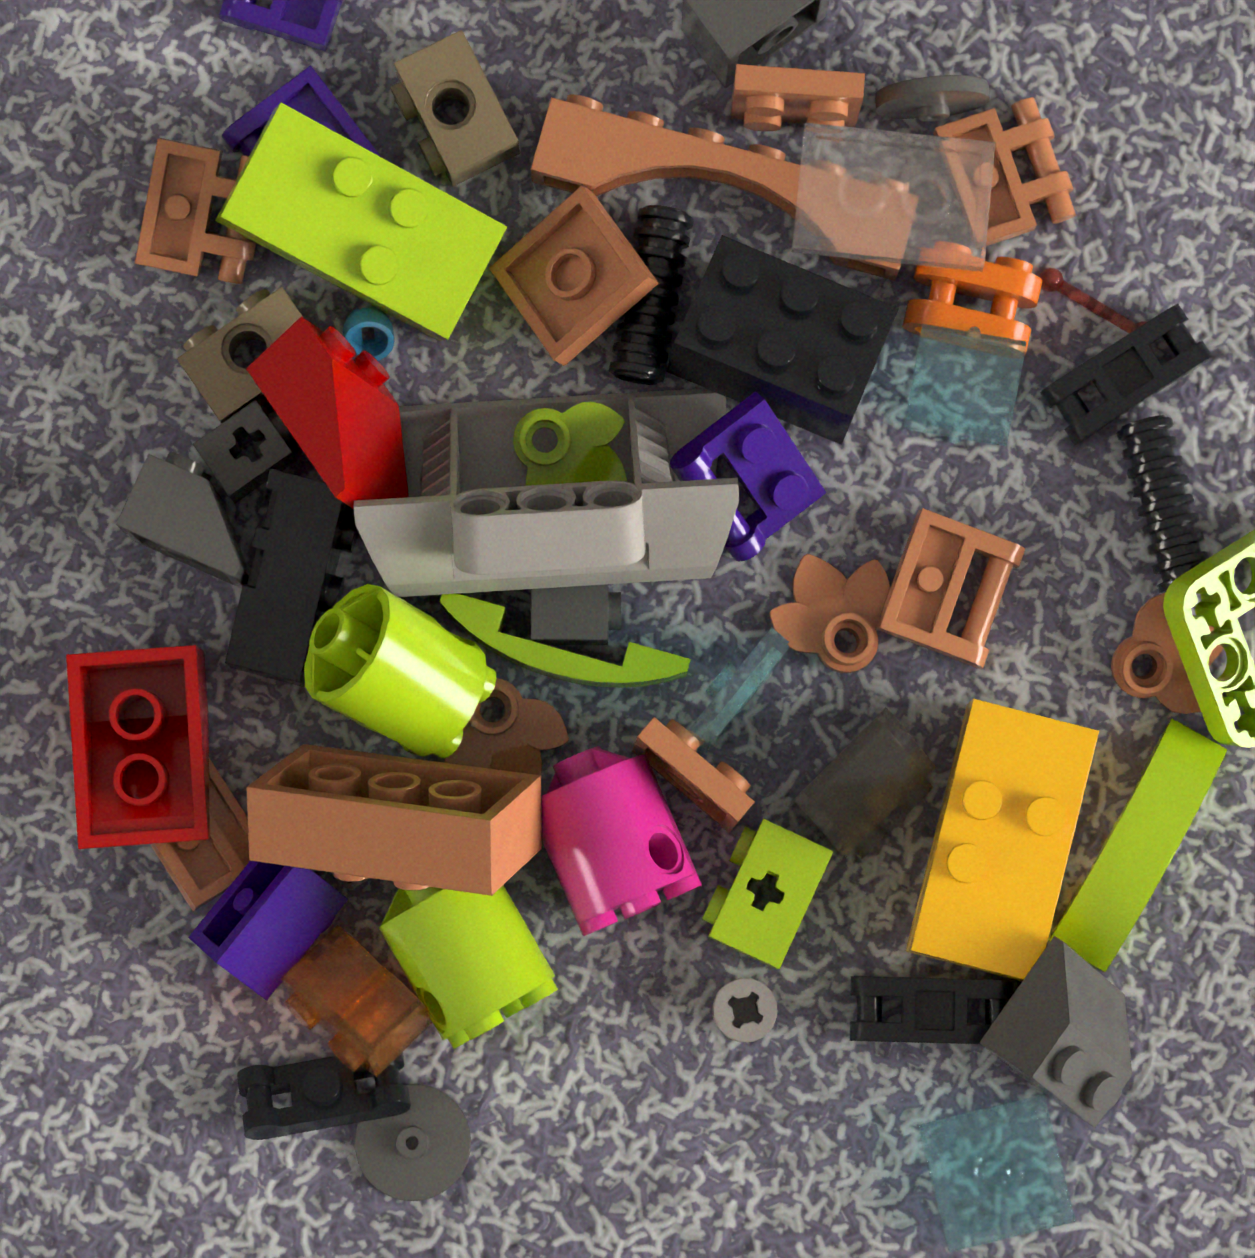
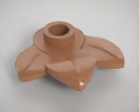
[769,554,890,673]
[1111,592,1224,714]
[444,678,569,775]

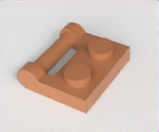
[876,508,1025,669]

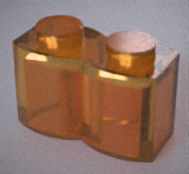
[281,925,432,1077]

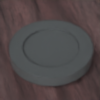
[875,75,990,122]
[355,1084,471,1201]

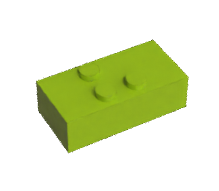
[215,102,507,341]

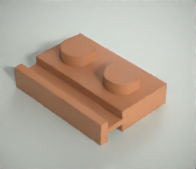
[150,758,250,912]

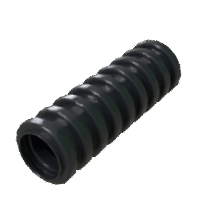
[609,205,694,385]
[1116,415,1209,593]

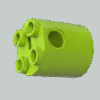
[304,584,497,759]
[379,885,558,1049]

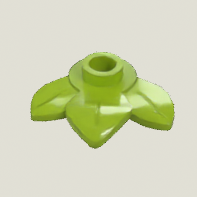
[513,402,627,486]

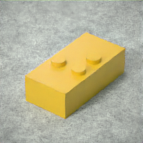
[905,699,1099,981]

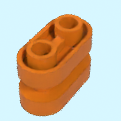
[902,242,1043,357]

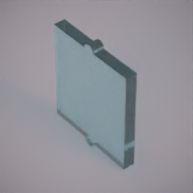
[904,324,1027,447]

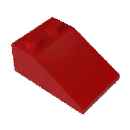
[246,316,409,509]
[66,645,210,849]

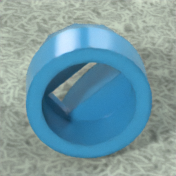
[342,307,394,361]

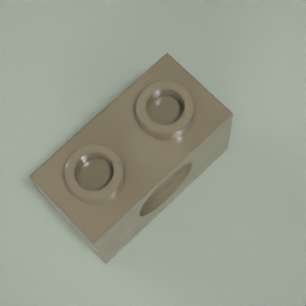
[390,30,520,187]
[177,287,304,424]

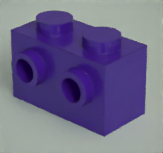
[188,861,348,1001]

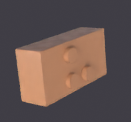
[247,744,542,896]

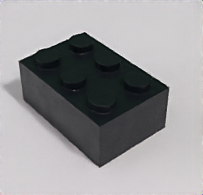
[666,235,899,445]

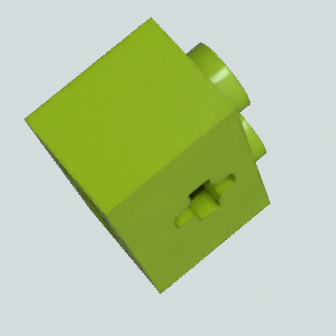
[702,818,834,970]

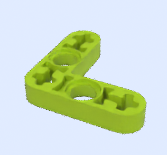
[1163,529,1255,748]

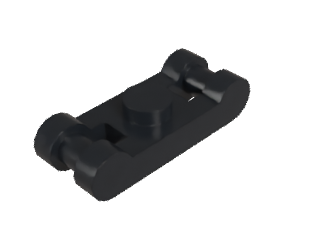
[1040,304,1213,445]
[850,976,1018,1044]
[237,1042,411,1140]

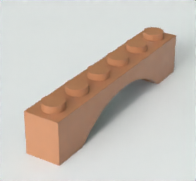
[531,94,919,281]

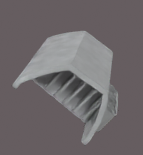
[354,388,739,597]

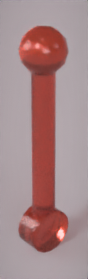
[1039,268,1147,334]

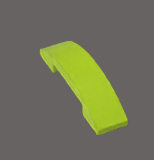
[440,593,691,688]
[1048,718,1228,972]

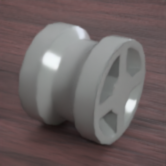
[712,978,777,1042]

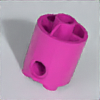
[541,746,702,936]

